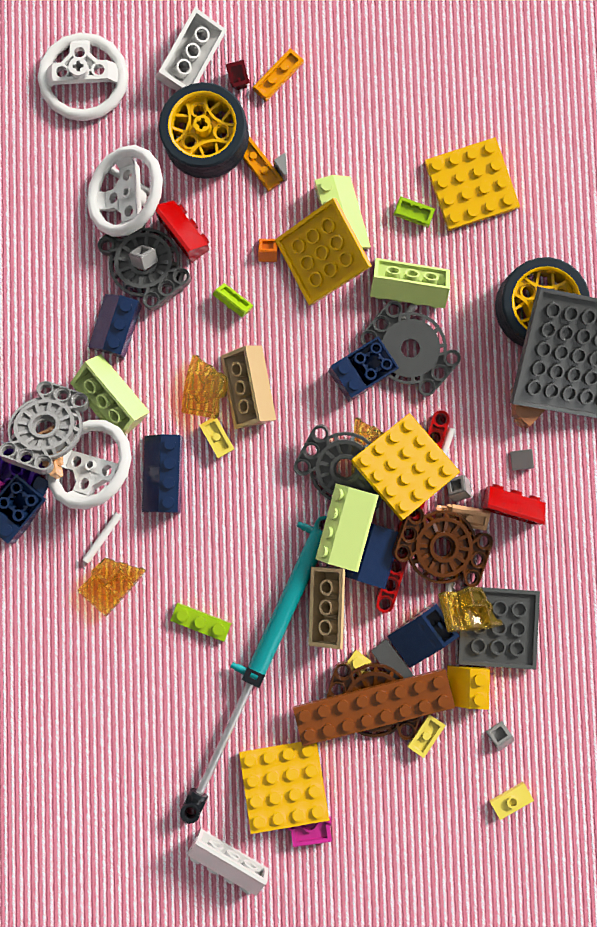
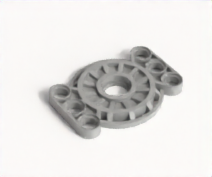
[0,381,89,475]

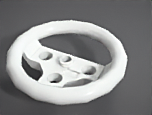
[37,32,129,121]
[87,145,163,237]
[47,420,132,510]

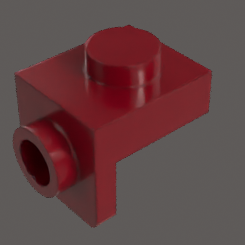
[225,60,250,90]

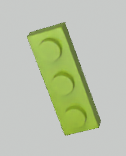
[170,602,232,642]

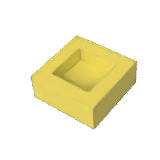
[347,650,371,675]

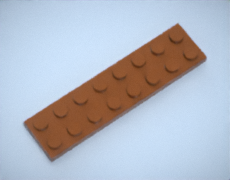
[293,668,455,746]

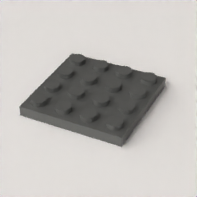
[457,586,540,670]

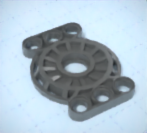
[97,224,191,311]
[361,301,461,396]
[294,424,383,512]

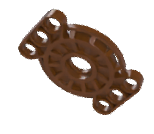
[392,507,493,587]
[325,661,420,740]

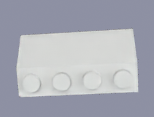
[155,7,227,91]
[187,829,269,896]

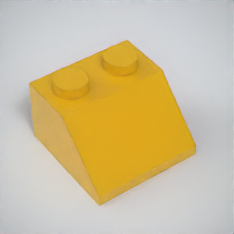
[447,665,490,710]

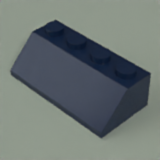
[142,434,183,513]

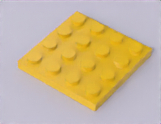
[424,137,520,231]
[275,198,372,306]
[351,413,460,521]
[239,742,330,834]

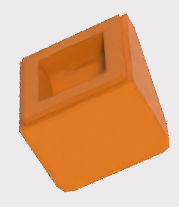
[258,239,277,262]

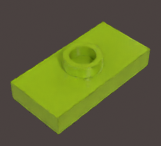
[393,196,435,228]
[212,283,253,318]

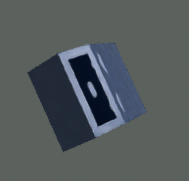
[328,336,399,402]
[0,474,46,544]
[387,602,460,668]

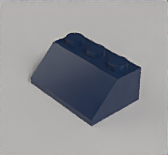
[88,294,142,359]
[345,523,398,589]

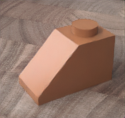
[510,386,545,429]

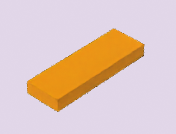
[253,48,304,102]
[242,136,283,192]

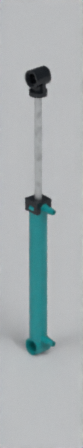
[180,516,327,824]

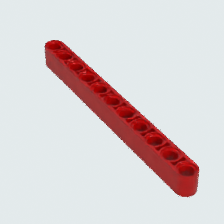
[375,410,450,613]

